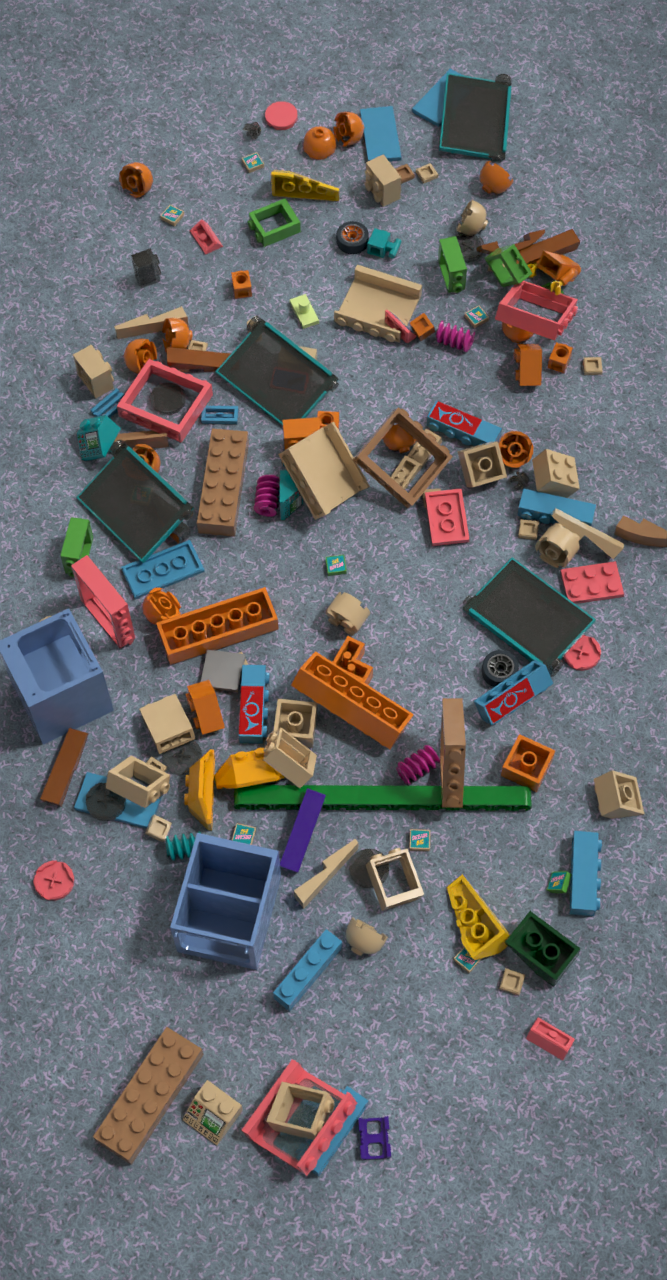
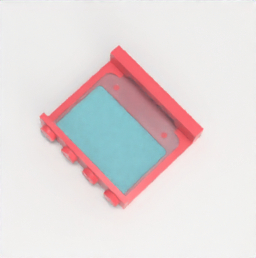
[242,1059,357,1176]

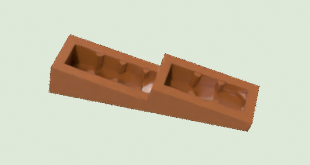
[516,229,580,265]
[167,347,240,372]
[40,728,89,807]

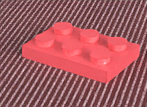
[424,489,470,546]
[560,561,624,604]

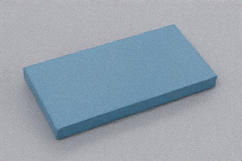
[412,68,476,127]
[360,106,401,162]
[121,540,205,600]
[74,772,162,829]

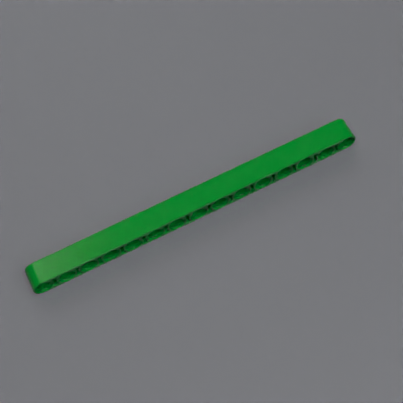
[234,785,532,811]

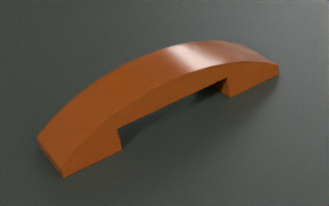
[476,229,545,254]

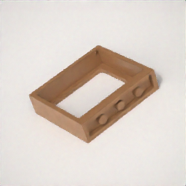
[352,407,453,508]
[440,698,466,808]

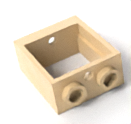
[263,727,317,788]
[106,756,170,808]
[366,848,424,911]
[266,1082,335,1140]

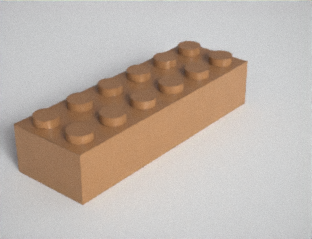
[197,428,249,537]
[93,1027,204,1165]

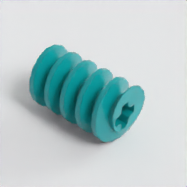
[165,831,206,861]

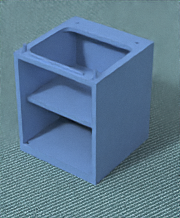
[0,608,114,745]
[170,833,281,970]

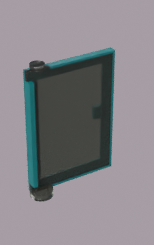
[439,73,512,163]
[215,316,339,426]
[76,440,194,563]
[463,557,596,677]

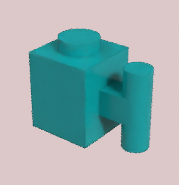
[367,228,402,259]

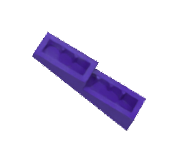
[280,788,326,872]

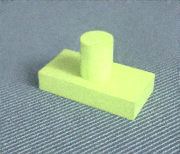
[290,294,319,329]

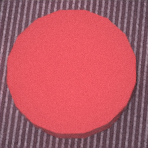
[265,101,298,130]
[563,635,601,671]
[33,860,75,901]

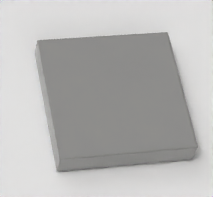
[201,650,246,692]

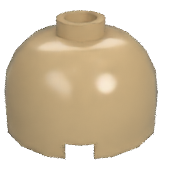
[457,200,488,235]
[346,917,388,956]

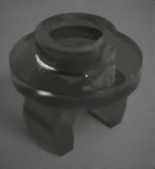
[243,122,261,139]
[509,470,530,490]

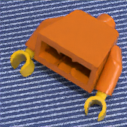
[527,251,581,295]

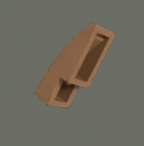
[614,515,667,547]

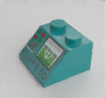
[77,415,121,461]
[280,470,303,520]

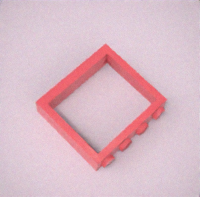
[495,281,578,341]
[117,359,213,443]
[71,555,135,648]

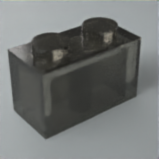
[131,248,161,289]

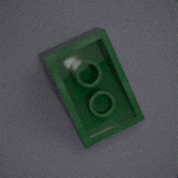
[505,911,581,987]

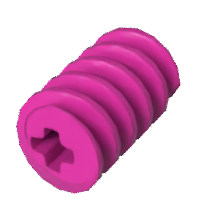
[436,321,475,352]
[254,475,280,517]
[396,745,440,786]

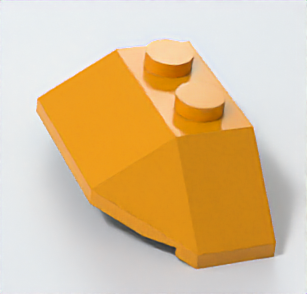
[214,748,285,789]
[184,749,215,831]

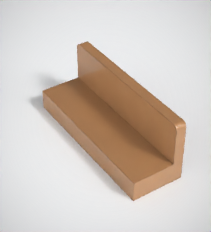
[113,430,169,453]

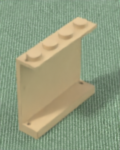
[334,265,422,343]
[278,422,370,520]

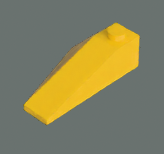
[271,170,339,201]
[447,874,510,960]

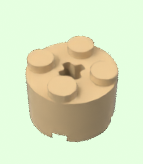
[535,523,580,568]
[326,592,370,636]

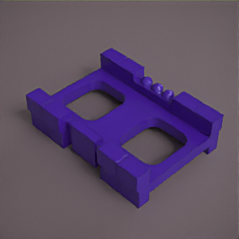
[358,1116,391,1160]

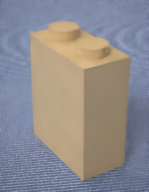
[140,694,195,754]

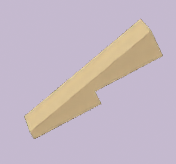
[114,307,189,339]
[391,429,442,489]
[551,508,624,559]
[294,839,358,909]

